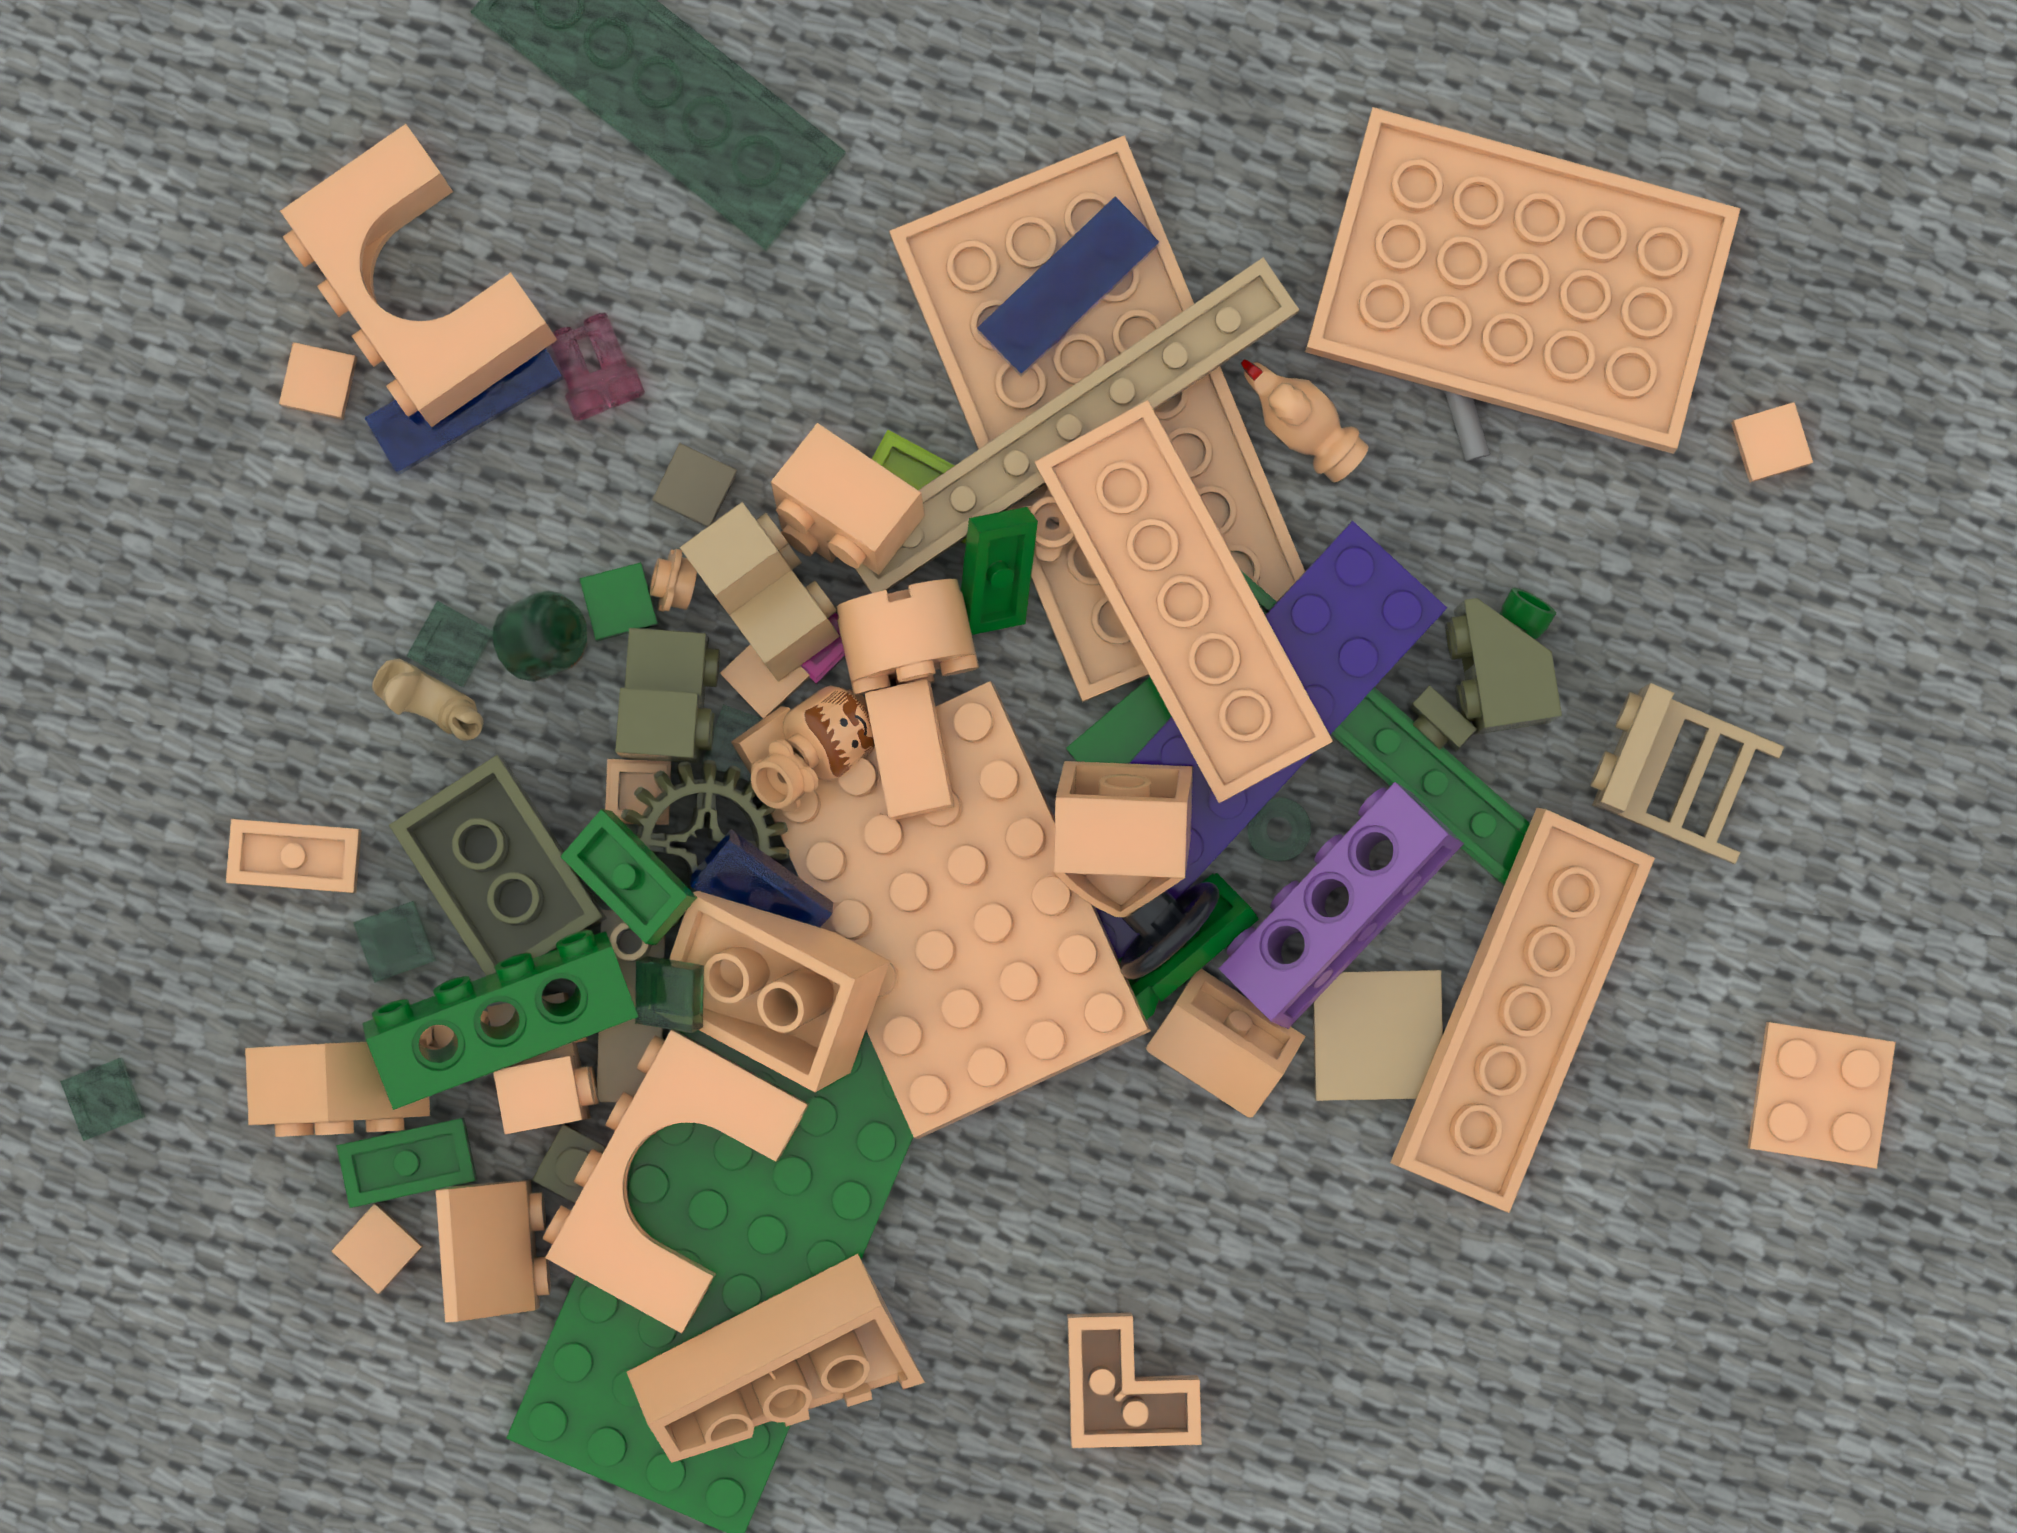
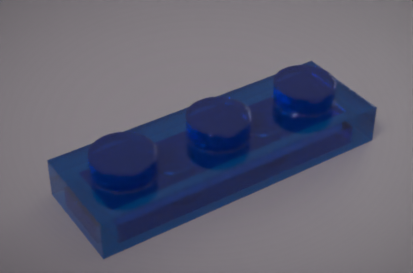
[977,196,1159,377]
[365,348,563,475]

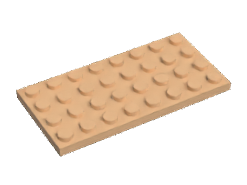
[889,135,1305,703]

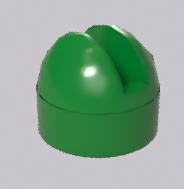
[1499,588,1556,639]

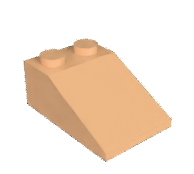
[653,891,890,1092]
[436,1180,551,1323]

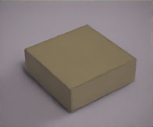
[652,443,738,527]

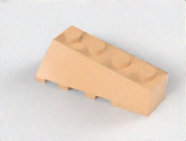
[627,1254,925,1463]

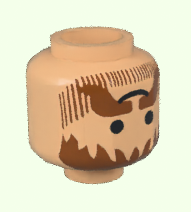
[783,685,875,781]

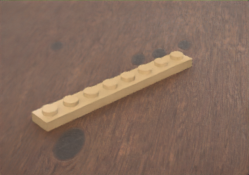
[854,257,1299,593]

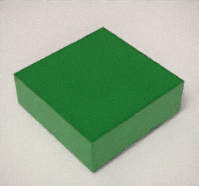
[579,562,658,641]

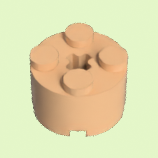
[836,579,979,696]

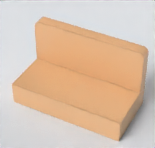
[1146,968,1306,1118]

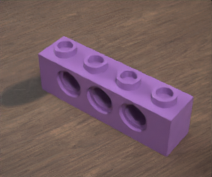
[1219,782,1464,1029]

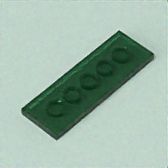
[470,0,846,252]

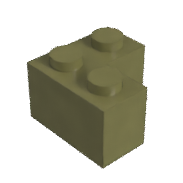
[615,628,720,764]

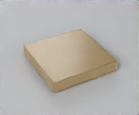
[1313,970,1443,1101]

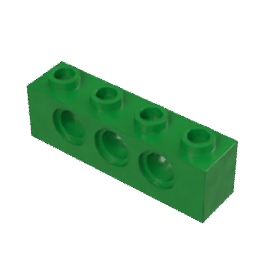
[362,930,638,1110]

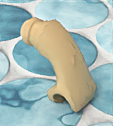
[372,659,483,741]

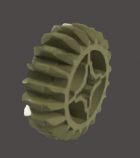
[621,760,789,928]

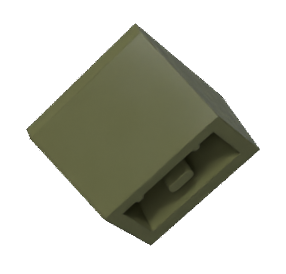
[1445,598,1562,735]

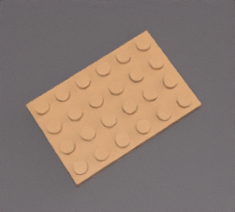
[1305,107,1741,454]
[771,681,1151,1139]

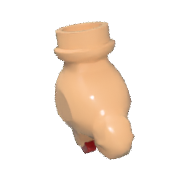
[1240,359,1369,482]

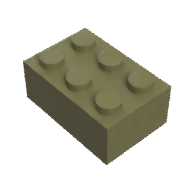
[389,755,607,976]

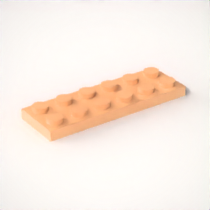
[1035,400,1334,803]
[1390,808,1655,1213]

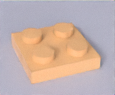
[1747,1022,1896,1169]

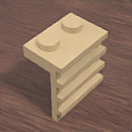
[1590,683,1784,864]

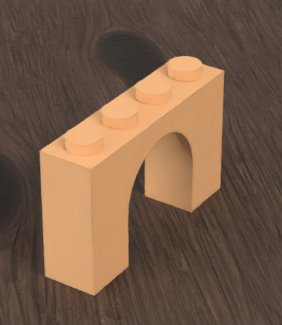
[280,124,557,427]
[543,1030,809,1333]

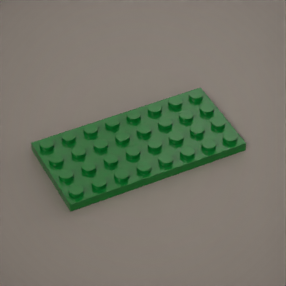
[506,1023,913,1533]

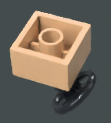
[1054,761,1219,979]

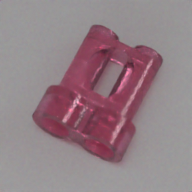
[551,313,645,421]

